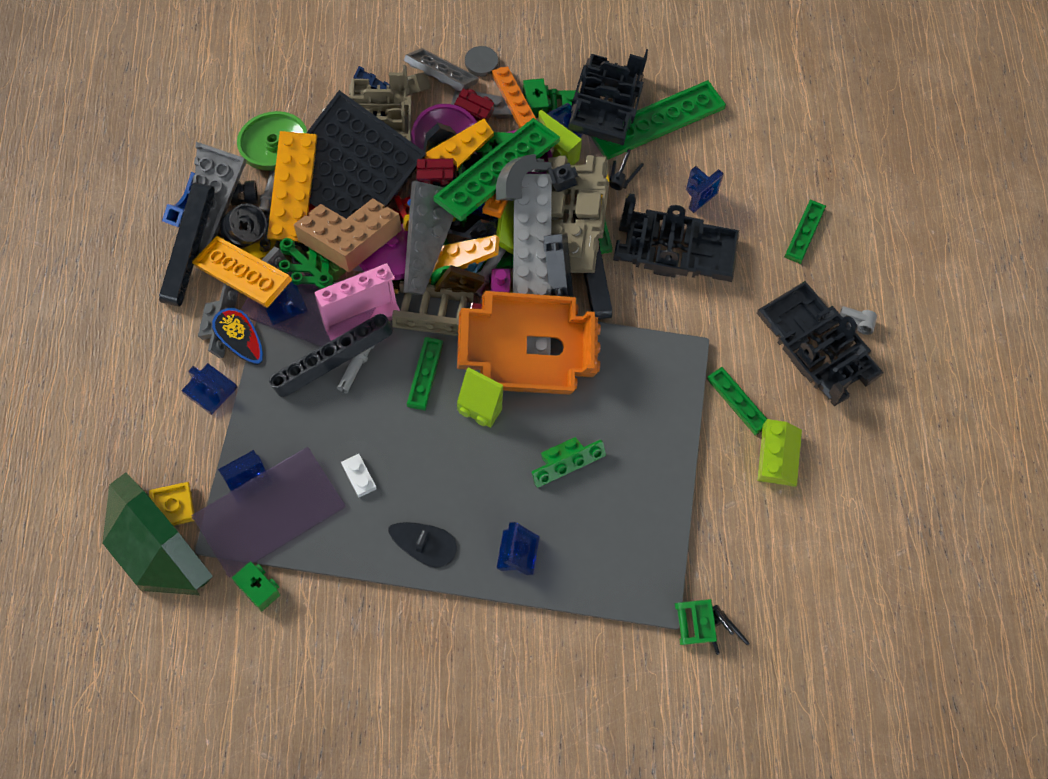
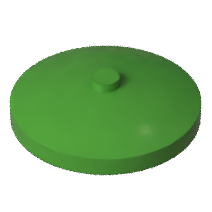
[237,111,307,170]

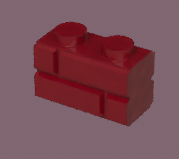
[454,88,494,122]
[417,158,457,187]

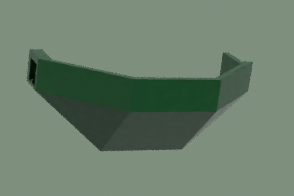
[102,472,213,596]

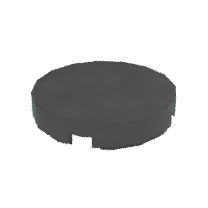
[465,46,498,77]

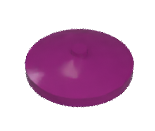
[411,104,478,155]
[359,224,408,280]

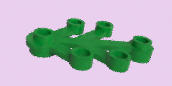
[279,238,333,290]

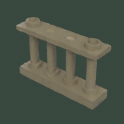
[392,281,474,336]

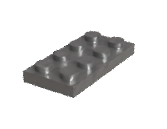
[404,48,479,91]

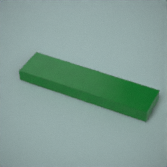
[784,199,826,264]
[407,337,444,411]
[707,367,767,436]

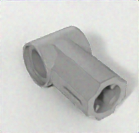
[840,306,878,335]

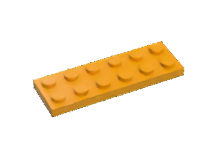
[267,131,317,243]
[192,236,292,308]

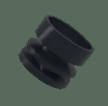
[220,204,267,248]

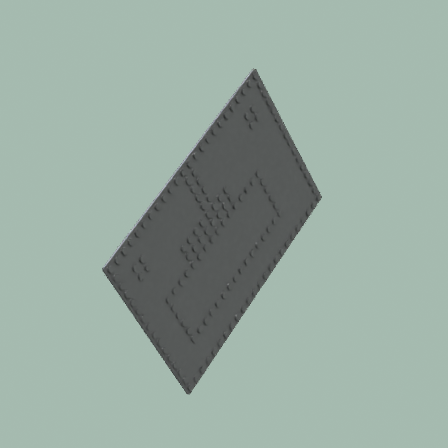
[195,276,709,630]

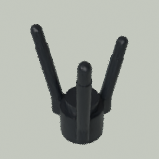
[609,149,644,191]
[712,605,750,655]

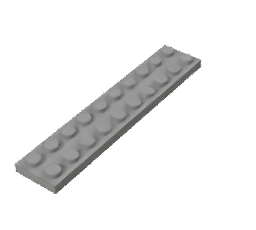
[513,174,552,355]

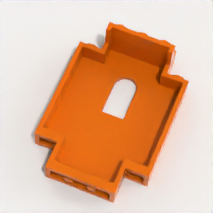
[457,291,601,395]

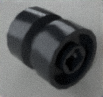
[231,180,258,206]

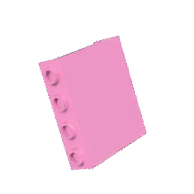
[314,263,400,341]

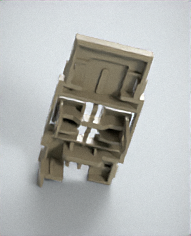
[348,65,411,141]

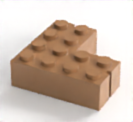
[294,199,402,272]

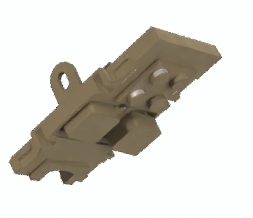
[547,155,609,273]

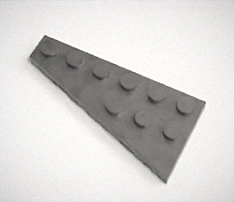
[193,142,247,257]
[403,181,454,295]

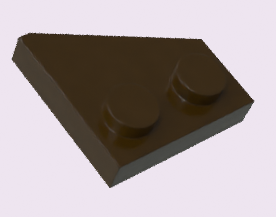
[434,265,485,293]

